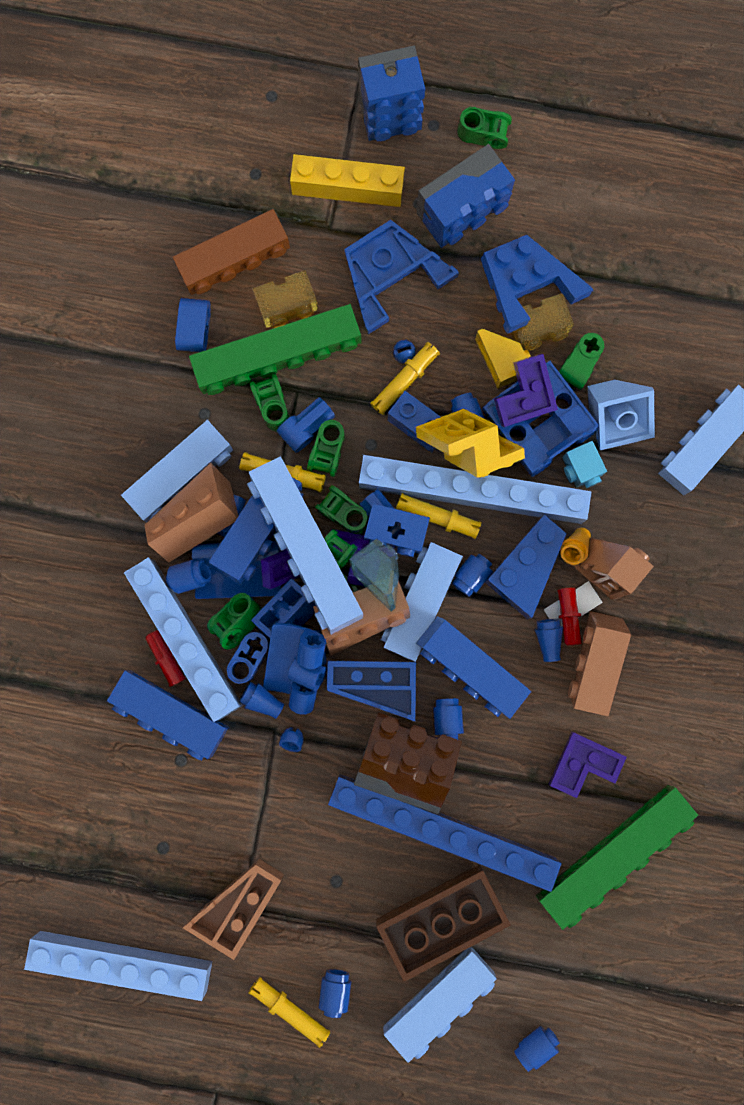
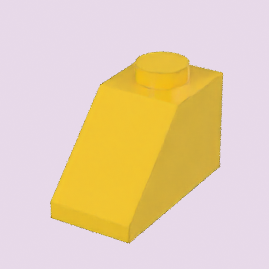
[475,329,531,389]

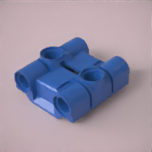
[482,361,599,477]

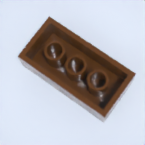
[376,865,511,982]

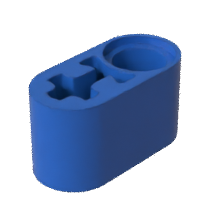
[175,298,211,352]
[227,632,270,684]

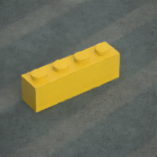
[290,154,405,207]

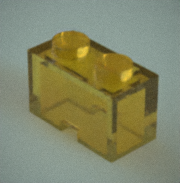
[253,270,318,328]
[511,293,574,351]

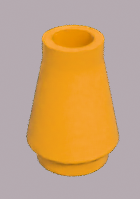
[560,527,591,565]

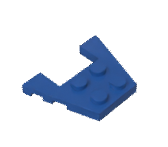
[344,220,459,334]
[481,235,593,334]

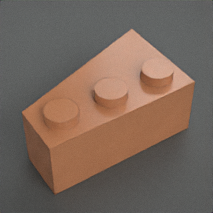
[145,463,238,563]
[570,538,654,600]
[313,577,410,656]
[568,611,631,716]
[183,859,284,960]

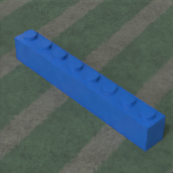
[328,774,562,892]

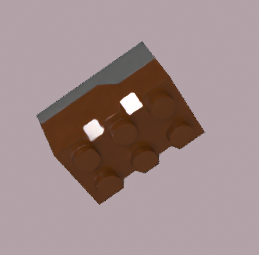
[354,712,462,814]

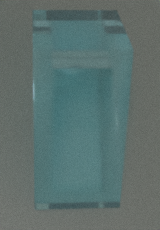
[349,539,399,611]

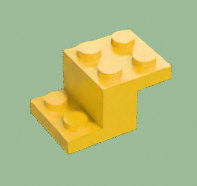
[416,409,525,478]

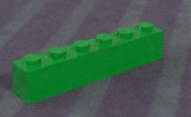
[189,304,361,395]
[536,785,699,930]

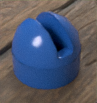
[393,340,416,364]
[279,727,304,752]

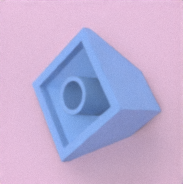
[587,380,655,450]

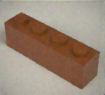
[173,209,290,295]

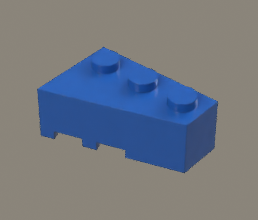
[485,515,566,620]
[327,661,416,721]

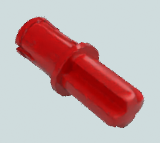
[557,588,581,646]
[145,630,186,687]

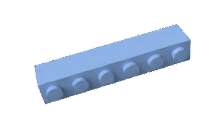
[247,456,363,634]
[124,557,243,722]
[24,931,212,1001]

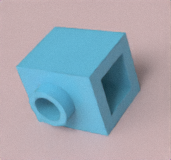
[562,441,607,489]

